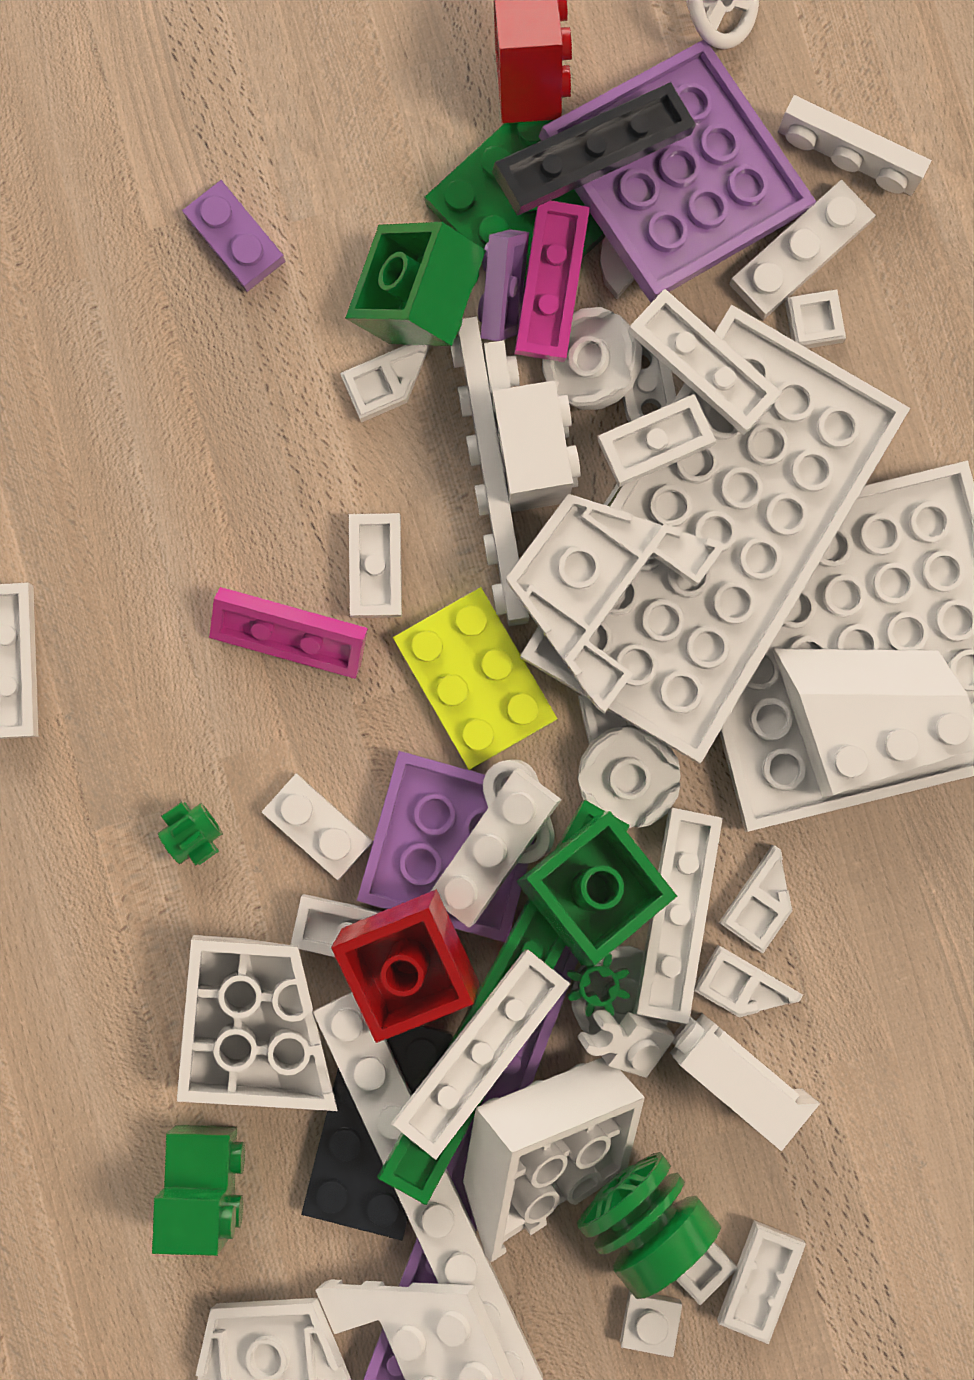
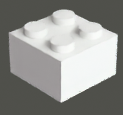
[492,380,581,512]

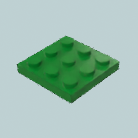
[424,120,606,295]

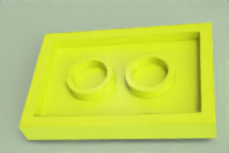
[393,587,558,770]

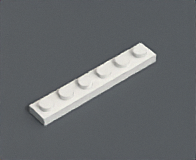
[450,316,529,626]

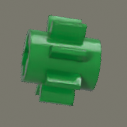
[158,801,223,866]
[566,953,630,1017]

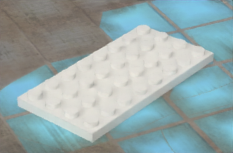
[520,305,910,764]

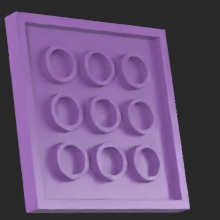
[539,40,816,303]

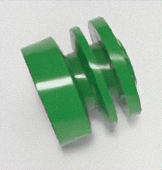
[577,1152,721,1299]

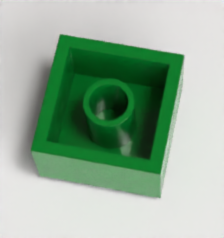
[345,222,486,346]
[516,811,678,966]

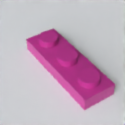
[514,200,590,362]
[209,587,368,679]

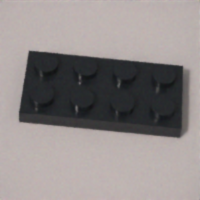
[301,1025,454,1241]

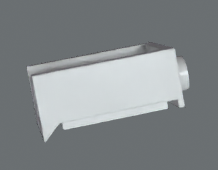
[670,1013,820,1151]

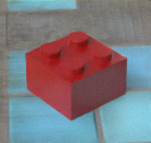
[493,0,572,123]
[331,889,480,1043]

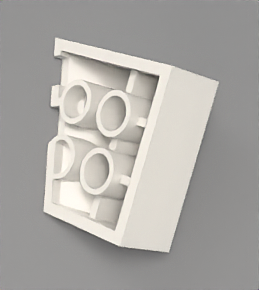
[773,649,974,797]
[177,935,337,1111]
[463,1057,645,1262]

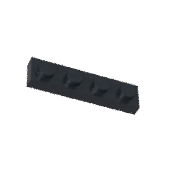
[492,82,696,216]

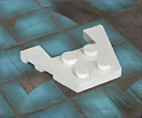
[506,494,726,713]
[315,1279,516,1380]
[195,1298,351,1380]

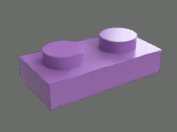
[182,180,286,292]
[478,229,529,341]

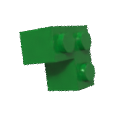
[152,1125,245,1256]

